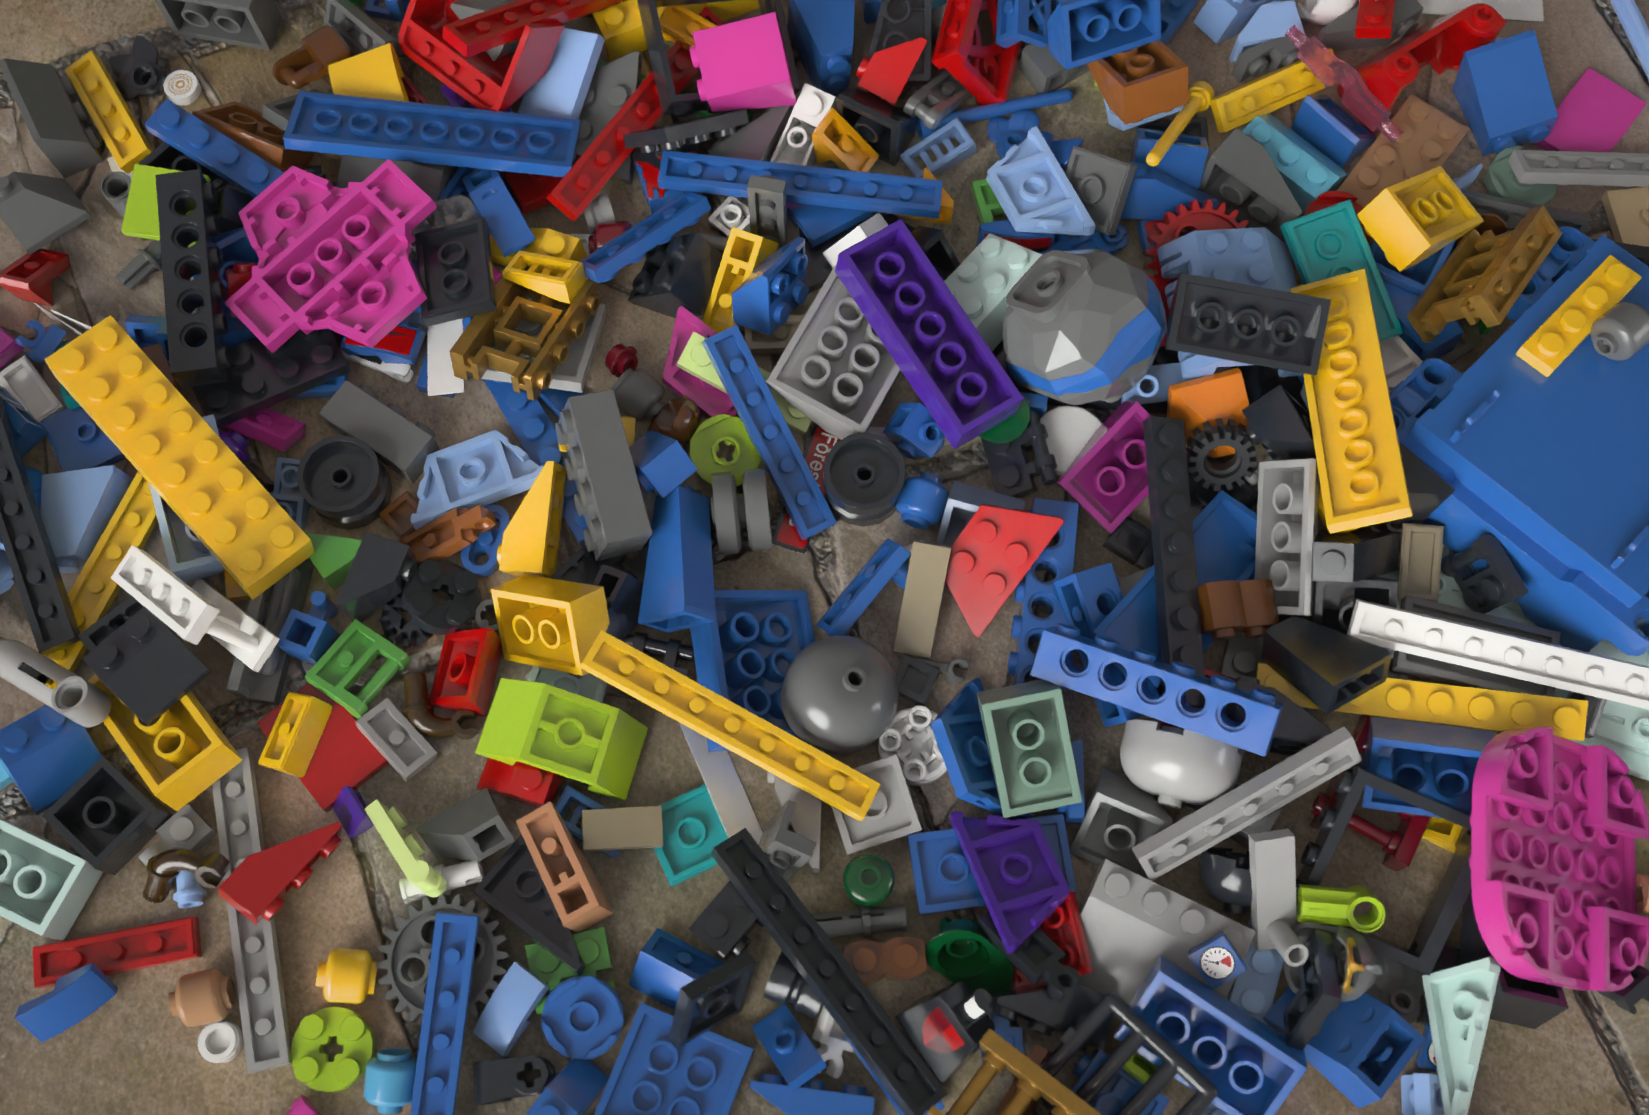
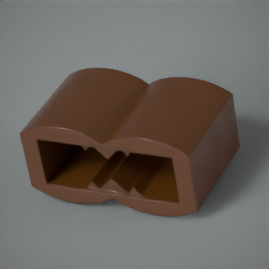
[1198,579,1280,641]
[842,936,927,985]

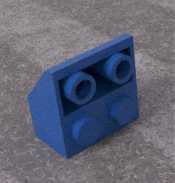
[732,237,809,336]

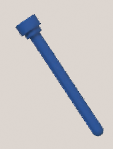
[915,88,1073,140]

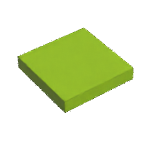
[121,164,210,246]

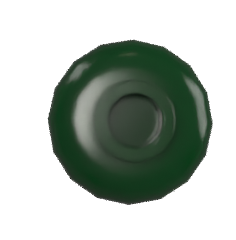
[843,853,895,908]

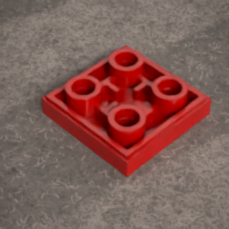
[1012,891,1094,990]

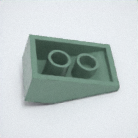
[977,679,1082,818]

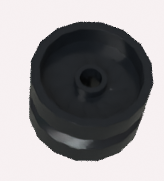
[823,432,906,527]
[297,435,392,530]

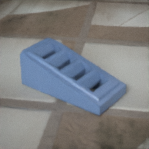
[900,117,978,178]

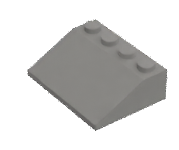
[766,265,902,440]
[1079,859,1256,1006]

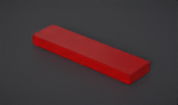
[32,916,202,989]

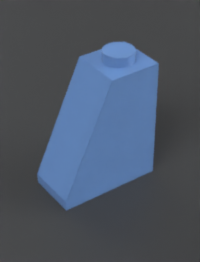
[40,465,132,573]

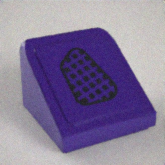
[333,785,374,839]

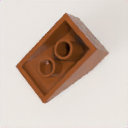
[1087,40,1188,125]

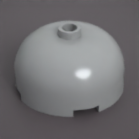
[1120,720,1244,809]

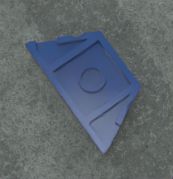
[930,678,1031,820]

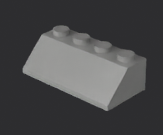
[1254,458,1320,616]

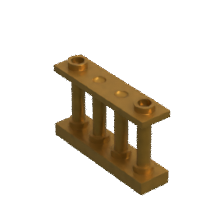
[928,1028,1102,1115]

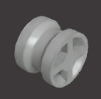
[583,192,615,234]

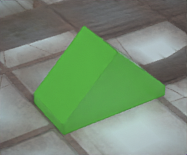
[304,532,362,590]

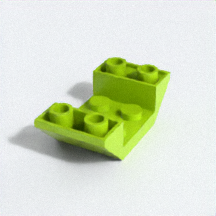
[475,678,648,802]

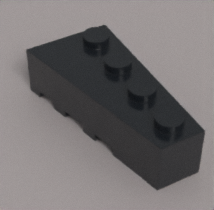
[868,0,932,81]

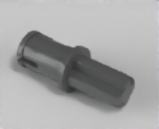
[116,240,162,291]

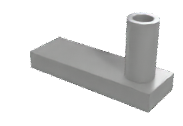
[1249,829,1309,967]

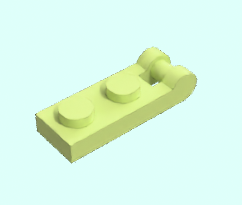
[364,799,447,897]

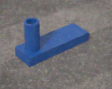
[816,538,911,636]

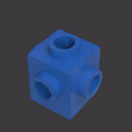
[883,402,945,460]

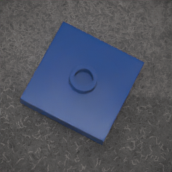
[41,406,126,472]

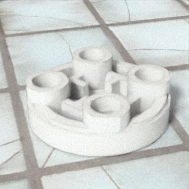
[1034,406,1102,476]
[878,706,947,786]

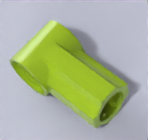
[1296,884,1386,933]

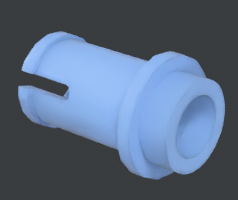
[173,871,207,908]

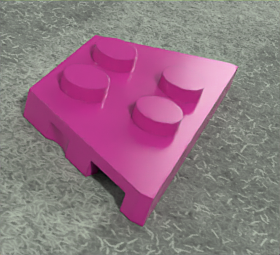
[662,305,761,419]

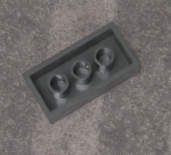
[555,389,652,561]

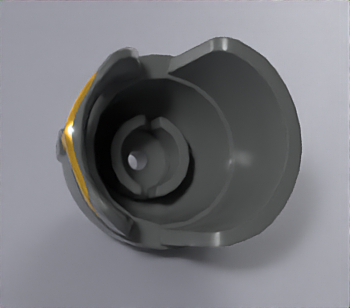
[1284,922,1384,1002]

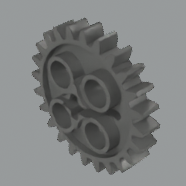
[376,893,511,1022]

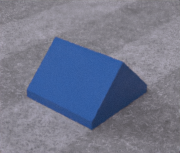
[1291,95,1377,169]

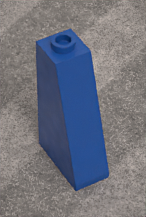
[638,485,716,633]

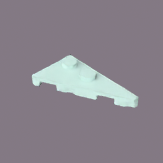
[1422,957,1501,1115]

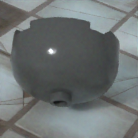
[780,635,899,754]

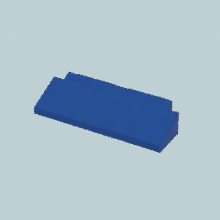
[1091,490,1257,688]

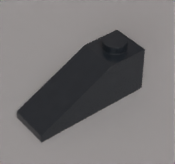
[564,564,643,679]

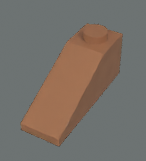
[516,801,614,933]

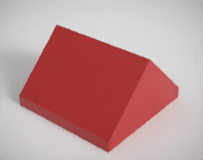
[429,627,502,717]

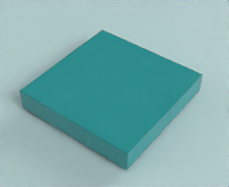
[654,784,728,887]

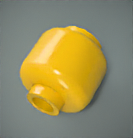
[315,948,378,1004]

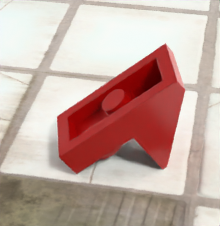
[0,248,70,306]

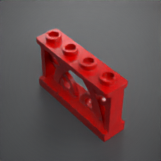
[931,0,1022,106]

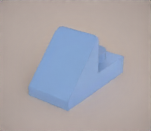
[1401,1073,1468,1115]

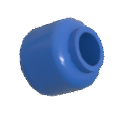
[896,472,949,530]

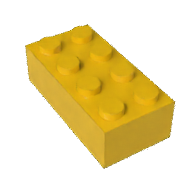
[88,675,243,812]

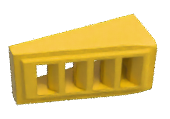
[502,250,587,304]

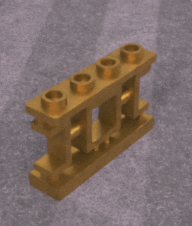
[1407,205,1562,343]
[449,266,601,401]

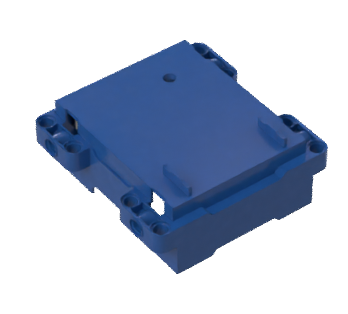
[1389,226,1649,656]

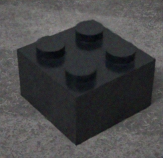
[42,757,173,875]

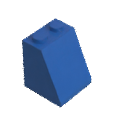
[788,0,854,94]
[1452,29,1558,156]

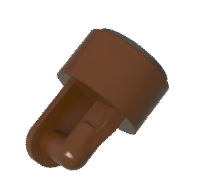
[272,24,354,89]

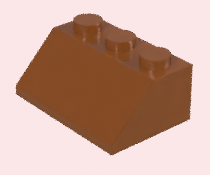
[192,101,316,172]

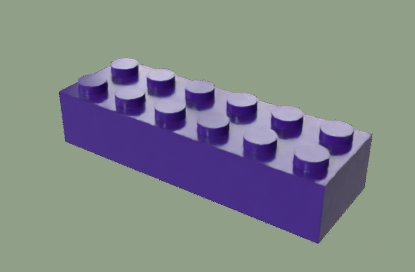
[835,219,1024,450]

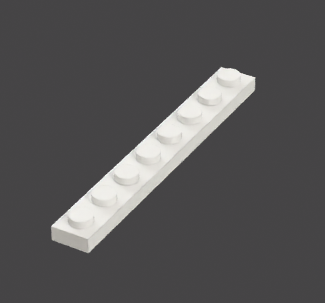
[1347,599,1649,709]

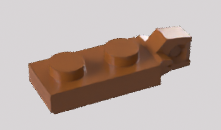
[399,504,496,568]

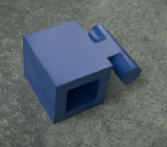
[276,590,339,665]

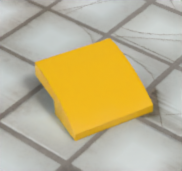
[328,43,410,102]

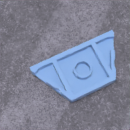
[986,126,1096,236]
[410,429,544,530]

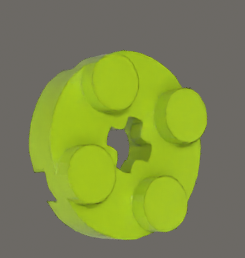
[689,414,761,486]
[290,1007,377,1092]

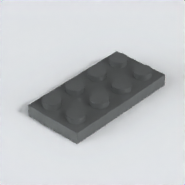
[1391,595,1561,697]

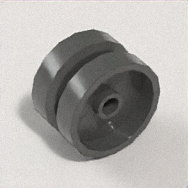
[711,468,772,555]

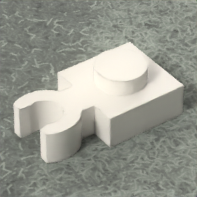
[812,1005,854,1079]

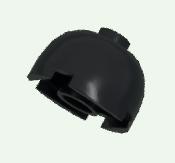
[1199,847,1252,914]

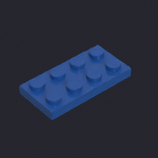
[907,814,1077,916]

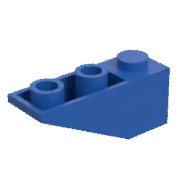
[462,169,536,257]
[750,1073,875,1115]

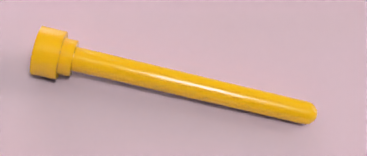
[1146,81,1215,167]

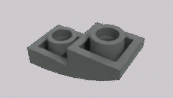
[1232,35,1309,83]

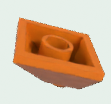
[1167,368,1249,458]

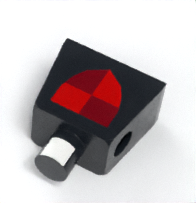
[896,981,995,1083]

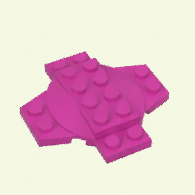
[224,159,438,353]

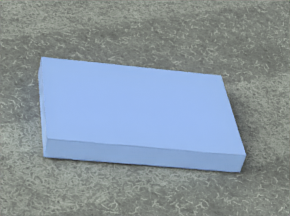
[518,28,605,119]

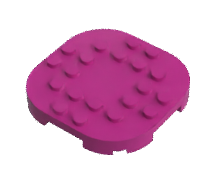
[1469,727,1649,991]

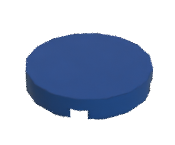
[542,975,624,1060]

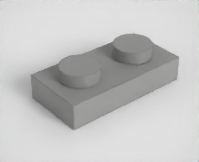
[356,698,437,782]

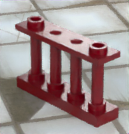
[1310,714,1463,872]

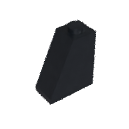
[1312,529,1400,582]
[1260,616,1392,714]

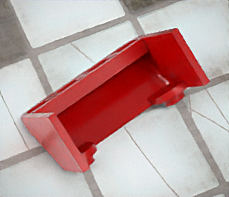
[398,0,565,112]

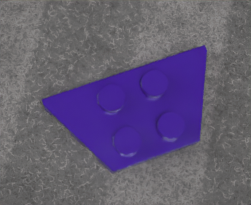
[950,811,1070,954]

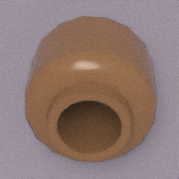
[169,968,236,1027]

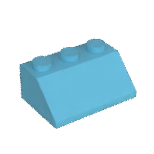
[1242,113,1350,217]

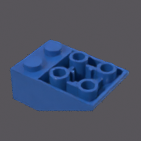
[1262,985,1425,1108]

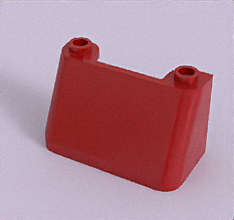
[1337,3,1507,135]

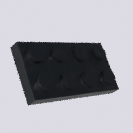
[192,328,351,429]

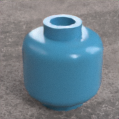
[364,1048,417,1114]

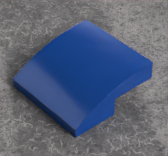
[787,167,873,247]

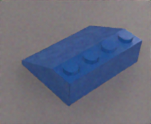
[690,590,815,752]

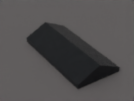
[1165,273,1331,376]

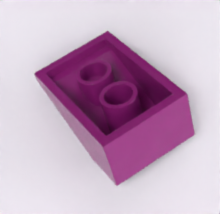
[1057,401,1188,534]

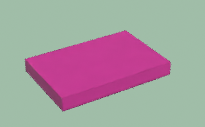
[1535,67,1647,152]

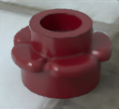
[605,344,638,378]

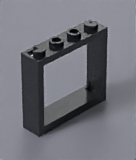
[637,0,801,117]
[1296,764,1472,976]

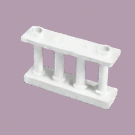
[111,545,280,672]

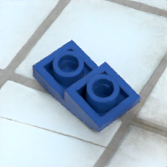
[14,963,118,1043]

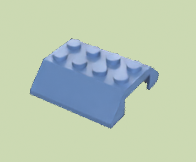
[1157,227,1304,381]

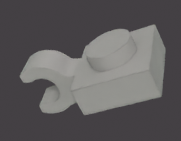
[138,804,217,866]

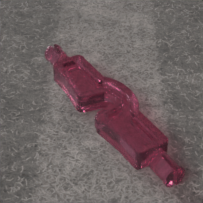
[1284,25,1403,144]

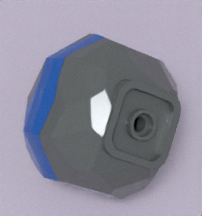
[1002,249,1167,406]

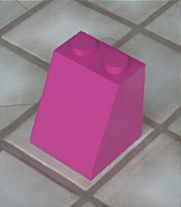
[689,12,797,112]

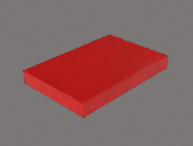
[257,683,389,812]

